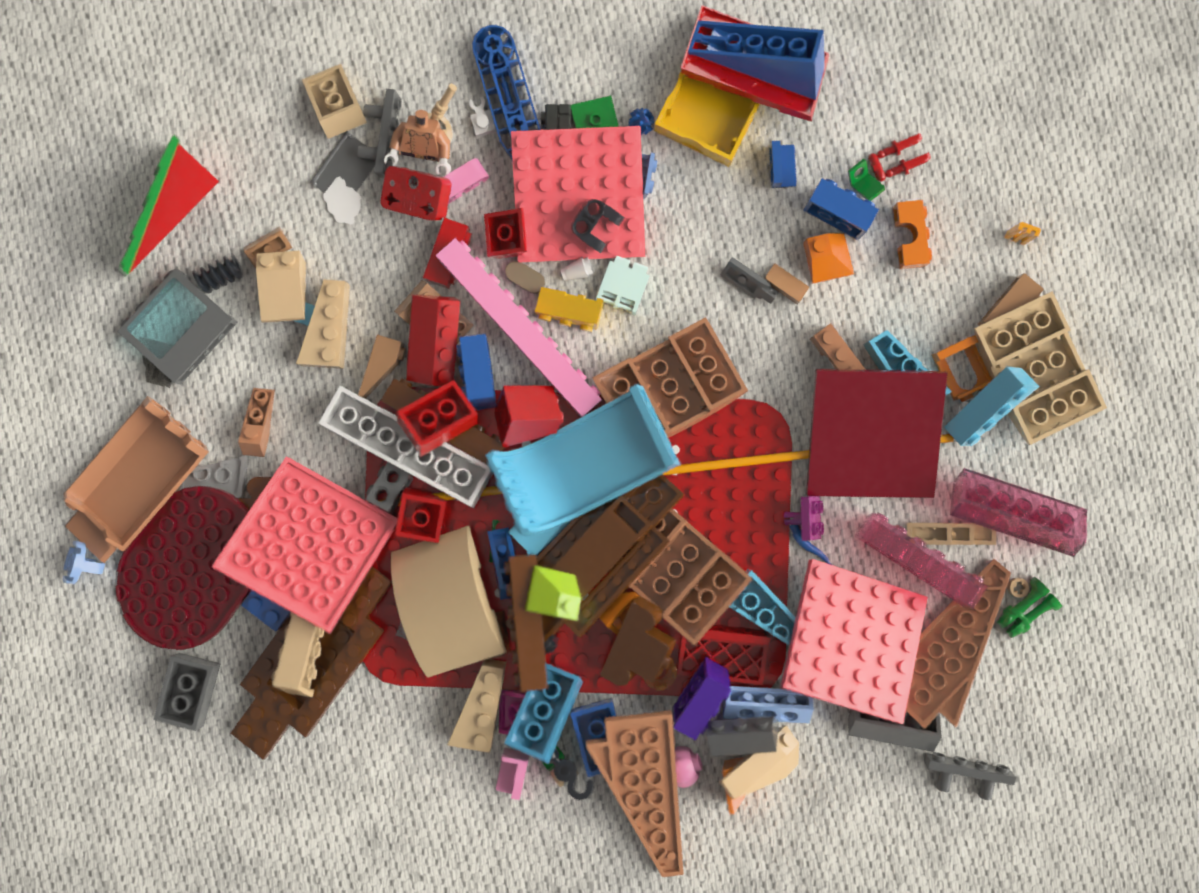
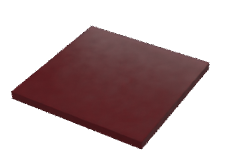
[806,369,948,498]

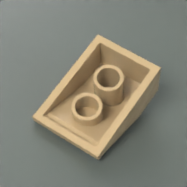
[302,64,367,139]
[256,250,306,323]

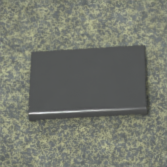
[310,131,376,193]

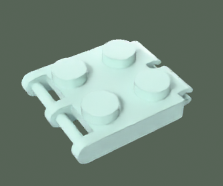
[595,256,650,316]

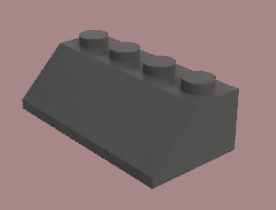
[848,709,942,752]

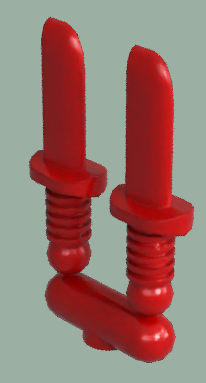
[868,133,931,182]

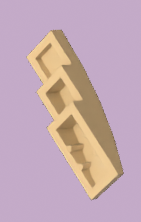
[907,523,996,545]

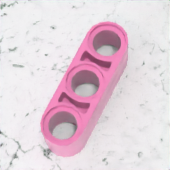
[444,158,489,204]

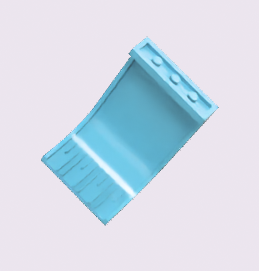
[486,384,680,535]

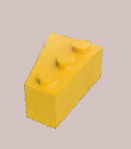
[535,287,603,332]

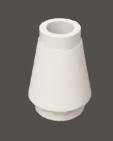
[561,257,594,281]

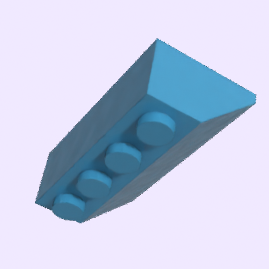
[504,664,583,764]

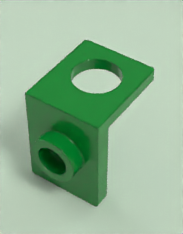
[848,159,885,201]

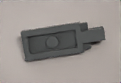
[720,257,779,304]

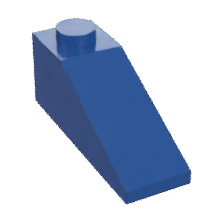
[487,527,515,600]

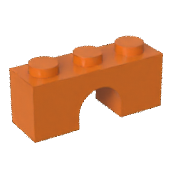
[893,200,932,269]

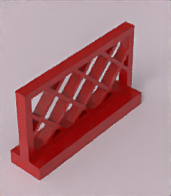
[677,625,771,685]

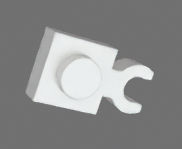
[469,96,496,137]

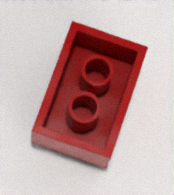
[397,380,478,456]

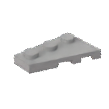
[177,455,249,498]

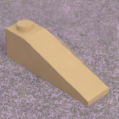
[720,725,799,800]

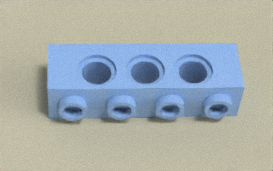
[723,686,814,724]

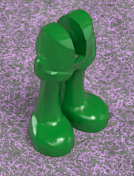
[997,576,1063,638]

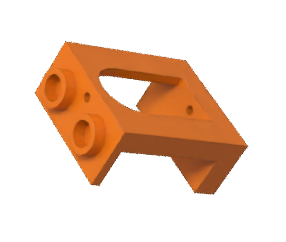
[931,335,993,402]

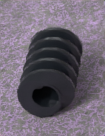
[192,253,243,294]

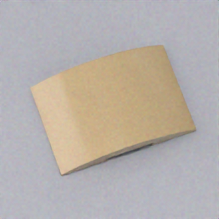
[974,291,1107,445]
[391,526,506,677]

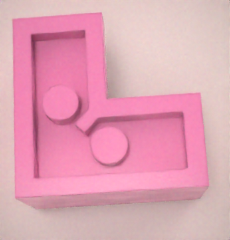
[496,748,529,800]

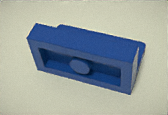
[769,141,797,188]

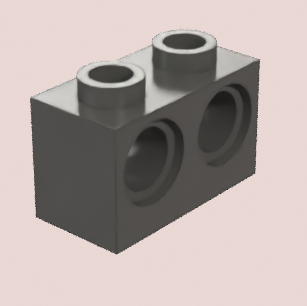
[366,462,414,515]

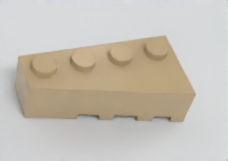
[296,280,350,369]
[273,612,324,697]
[447,659,506,753]

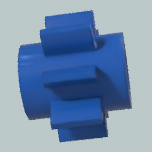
[628,108,655,135]

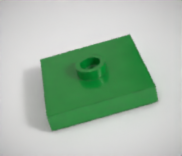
[571,95,619,129]

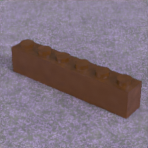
[381,378,506,465]
[504,554,548,692]

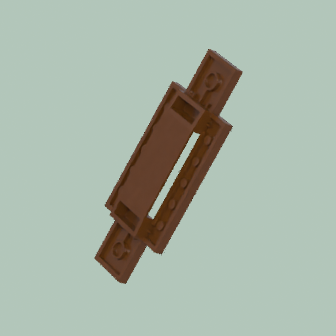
[504,474,685,643]
[231,566,392,760]

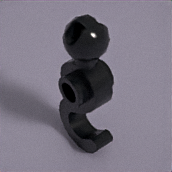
[549,748,595,800]

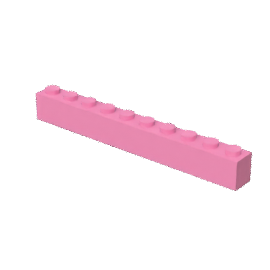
[436,238,602,417]

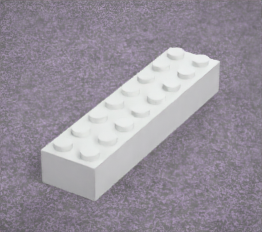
[318,386,493,508]

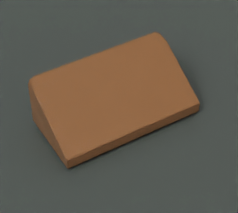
[244,227,292,268]
[764,263,809,305]

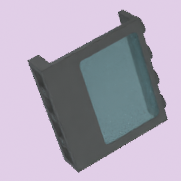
[117,268,238,385]

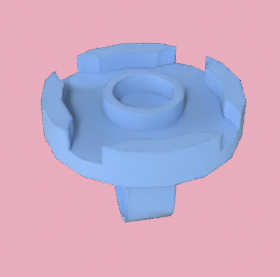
[63,541,105,584]

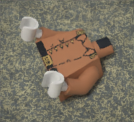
[384,110,451,175]

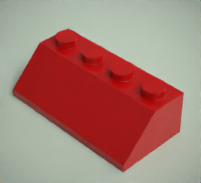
[406,295,460,386]

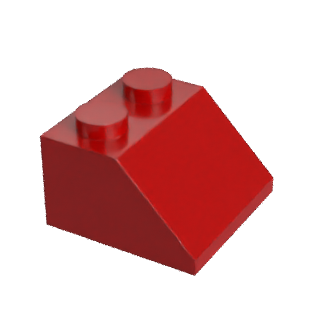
[484,208,527,259]
[395,487,446,543]

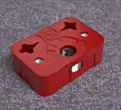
[381,166,452,221]

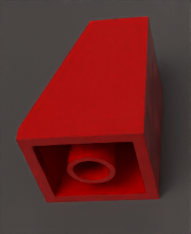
[494,386,563,447]

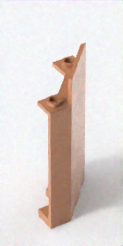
[63,396,209,563]

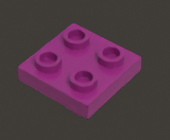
[784,496,824,541]

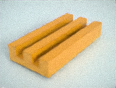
[1004,222,1041,245]

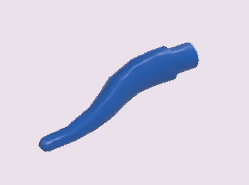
[789,525,831,565]

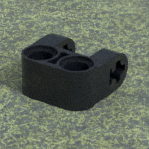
[571,199,625,253]

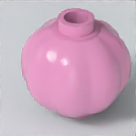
[674,746,703,788]

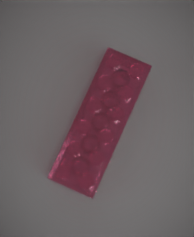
[950,468,1087,557]
[854,512,988,609]

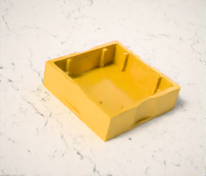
[654,71,760,167]

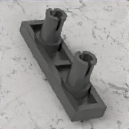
[357,88,402,178]
[924,752,1016,800]

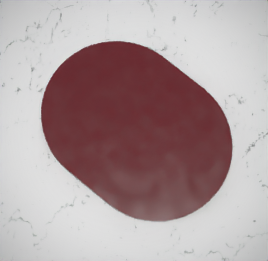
[115,486,251,650]

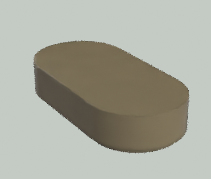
[505,261,545,294]

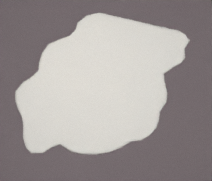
[323,177,361,225]

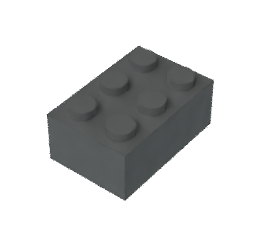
[153,653,221,731]

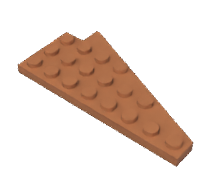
[906,559,1011,729]
[586,711,684,877]

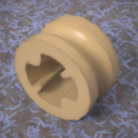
[1007,578,1029,598]

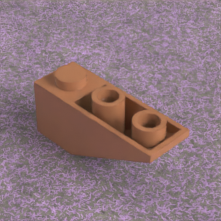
[238,388,275,457]

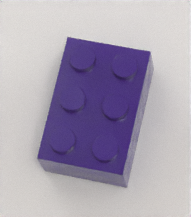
[672,657,731,741]

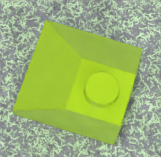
[525,566,581,620]

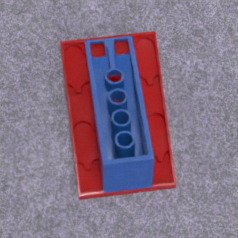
[681,5,829,122]

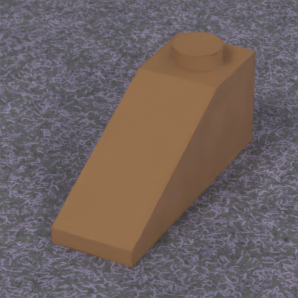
[978,273,1044,326]
[358,335,406,399]

